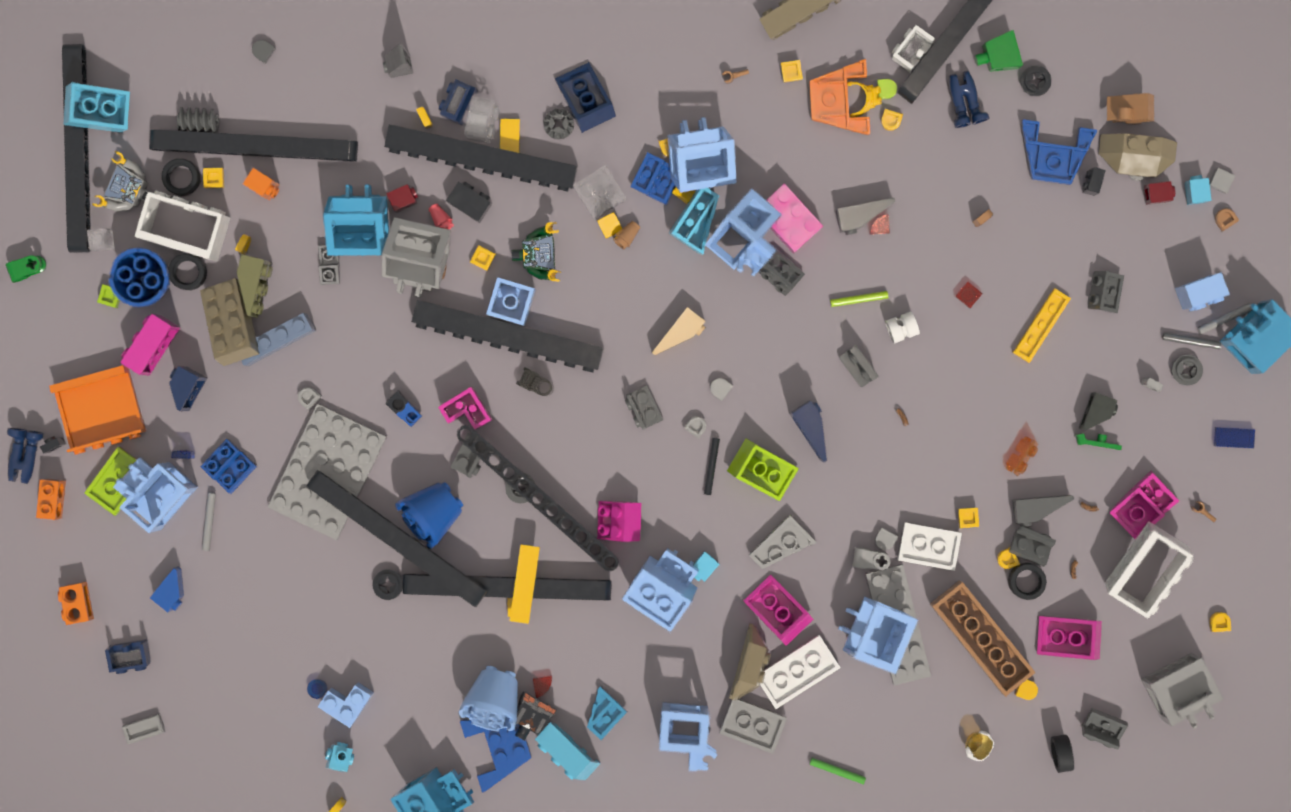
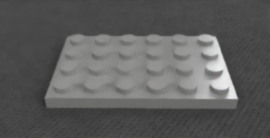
[268,404,387,540]

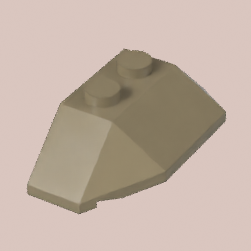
[1098,134,1177,178]
[729,623,771,701]

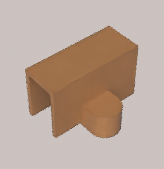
[1107,93,1154,125]

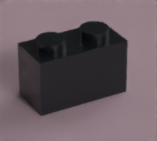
[446,181,492,223]

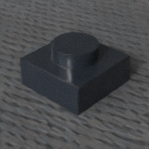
[40,436,66,454]

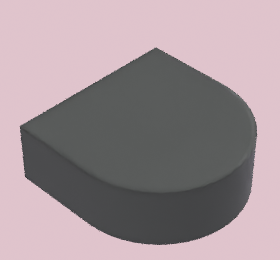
[252,40,276,64]

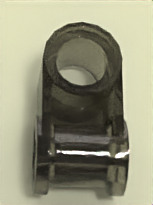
[516,367,554,396]

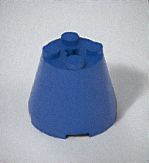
[109,248,170,307]
[395,482,463,549]

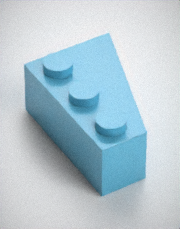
[668,188,719,255]
[535,722,600,780]

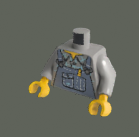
[92,151,154,211]

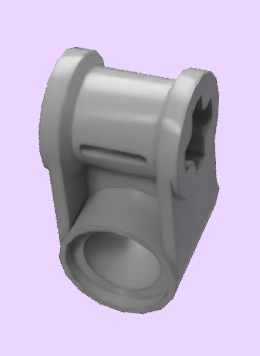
[852,547,890,570]

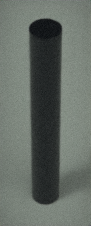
[704,438,720,495]

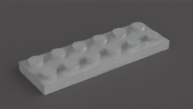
[865,564,931,686]

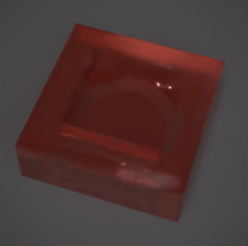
[955,282,982,309]

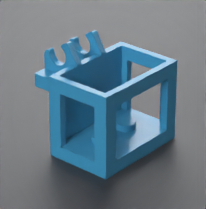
[323,184,389,255]
[1220,299,1291,374]
[390,767,474,812]

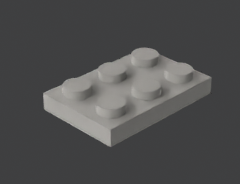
[719,699,787,754]

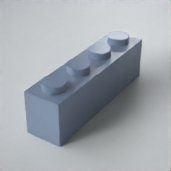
[241,313,316,366]

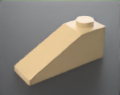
[652,307,706,355]

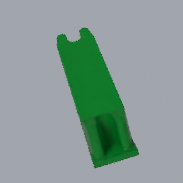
[1074,433,1122,450]

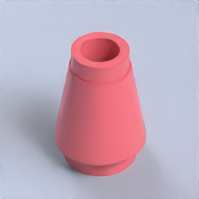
[428,204,454,230]

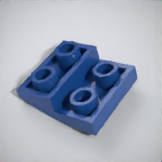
[200,439,257,494]

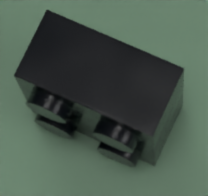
[1082,167,1106,196]

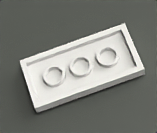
[760,635,840,709]

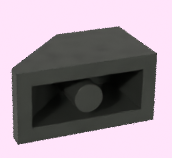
[1079,392,1118,430]

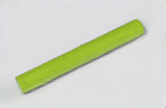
[830,291,888,307]

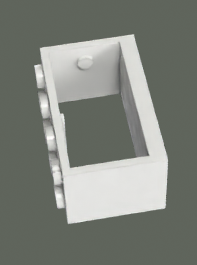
[134,190,230,262]
[1105,521,1193,618]

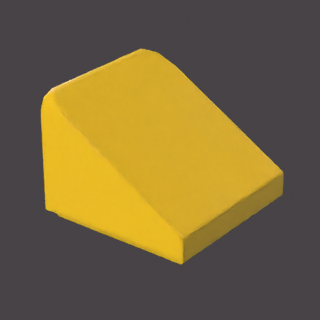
[597,212,622,239]

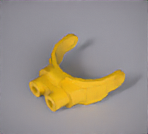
[847,81,882,118]

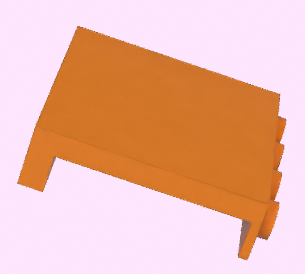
[49,365,146,455]

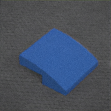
[630,152,676,205]

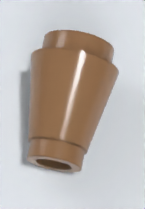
[613,221,640,250]

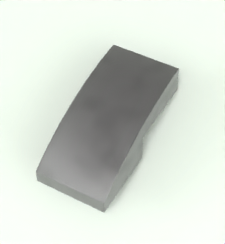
[318,244,340,285]

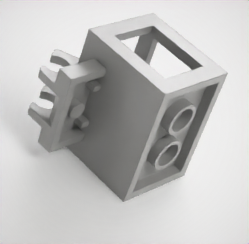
[382,218,451,298]
[1141,653,1224,729]

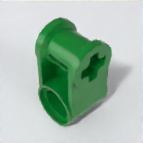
[5,255,46,283]

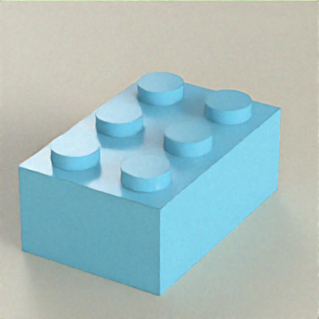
[63,83,130,133]

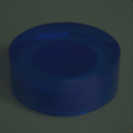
[307,679,327,699]

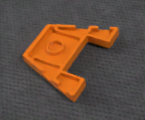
[809,59,870,135]

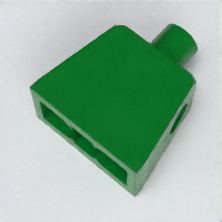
[974,30,1023,72]

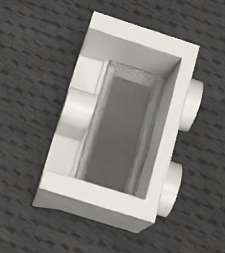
[892,25,935,74]

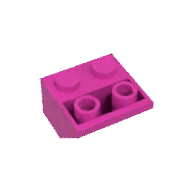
[597,501,642,542]

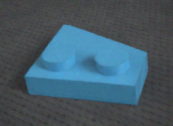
[587,686,628,740]

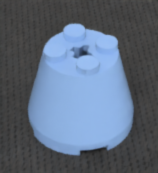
[459,666,518,732]

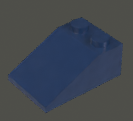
[555,62,616,133]
[789,401,827,462]

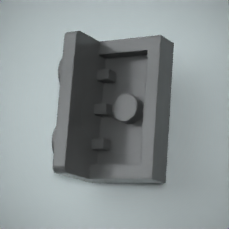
[1082,708,1128,750]

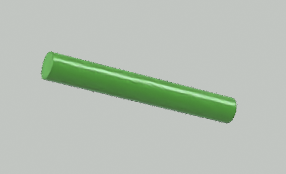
[809,758,866,785]

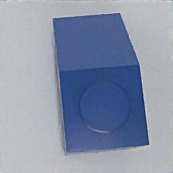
[150,567,184,612]

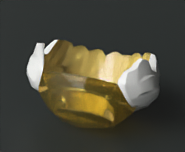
[965,730,994,761]

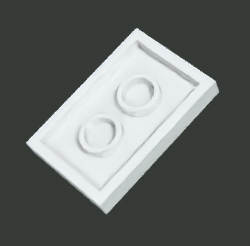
[897,522,962,571]

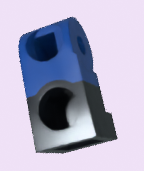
[385,390,422,427]

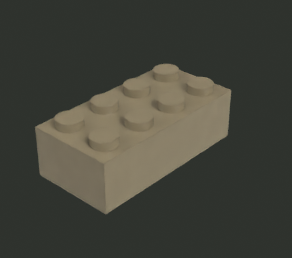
[200,278,259,366]

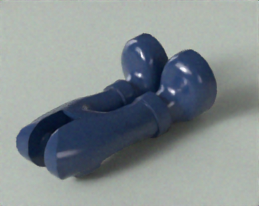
[949,71,990,128]
[7,428,43,484]

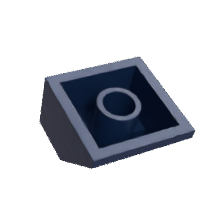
[169,366,207,411]

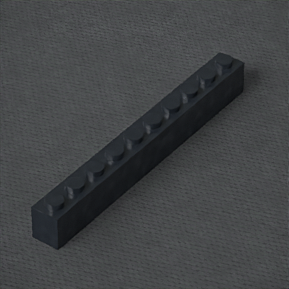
[384,124,578,192]
[411,300,604,373]

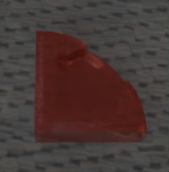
[870,214,890,235]
[533,675,552,698]

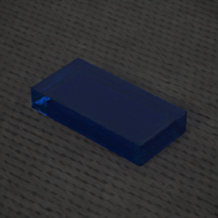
[1214,427,1255,449]

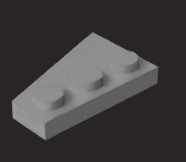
[748,515,817,569]

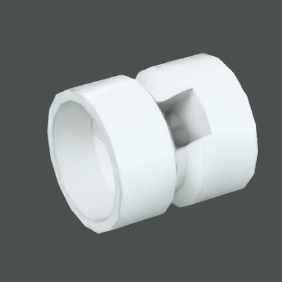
[885,311,920,343]

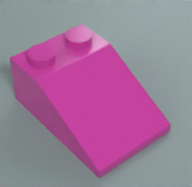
[743,575,814,646]
[1037,616,1102,660]

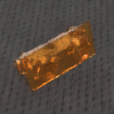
[1005,436,1038,477]

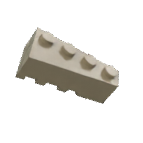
[759,0,842,40]

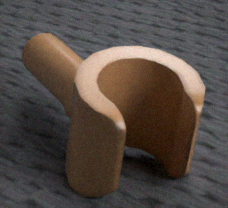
[722,69,749,84]
[1191,501,1217,522]

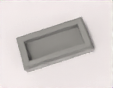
[122,713,165,744]

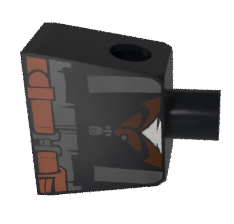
[515,691,557,741]

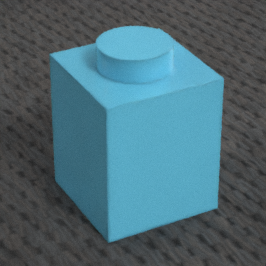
[1184,175,1212,205]
[693,550,719,582]

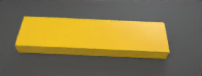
[1012,288,1071,363]
[510,544,540,624]

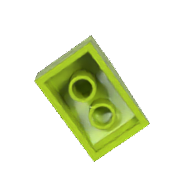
[727,438,799,501]

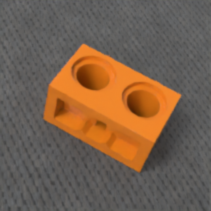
[243,168,280,201]
[36,479,66,520]
[58,581,94,625]

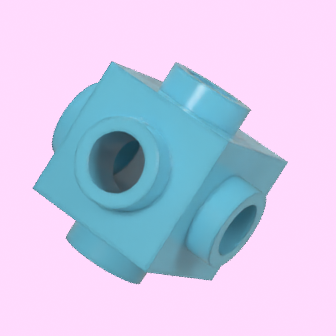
[325,742,354,772]

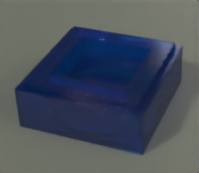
[171,450,195,459]

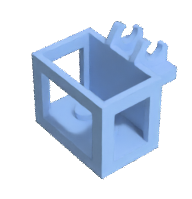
[667,117,736,192]
[705,189,781,276]
[114,458,198,533]
[622,548,699,632]
[838,596,918,674]
[659,702,717,771]

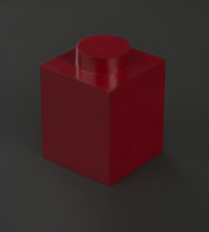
[1144,181,1176,205]
[386,184,418,213]

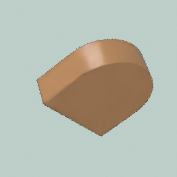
[1215,208,1239,232]
[972,209,993,227]

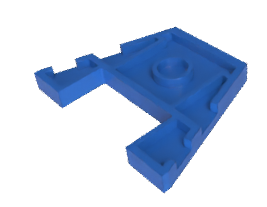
[1021,119,1097,185]
[460,719,532,793]

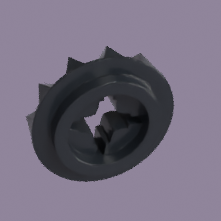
[1020,65,1051,97]
[372,569,403,600]

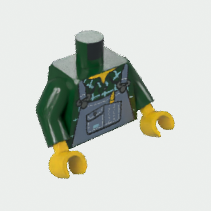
[511,222,561,282]

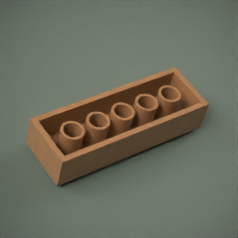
[930,580,1036,697]

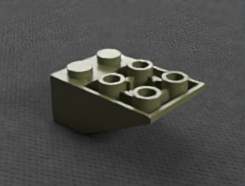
[237,254,273,318]

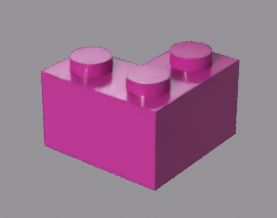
[438,387,493,430]

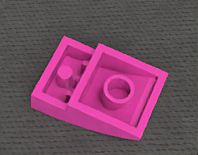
[1109,470,1179,539]

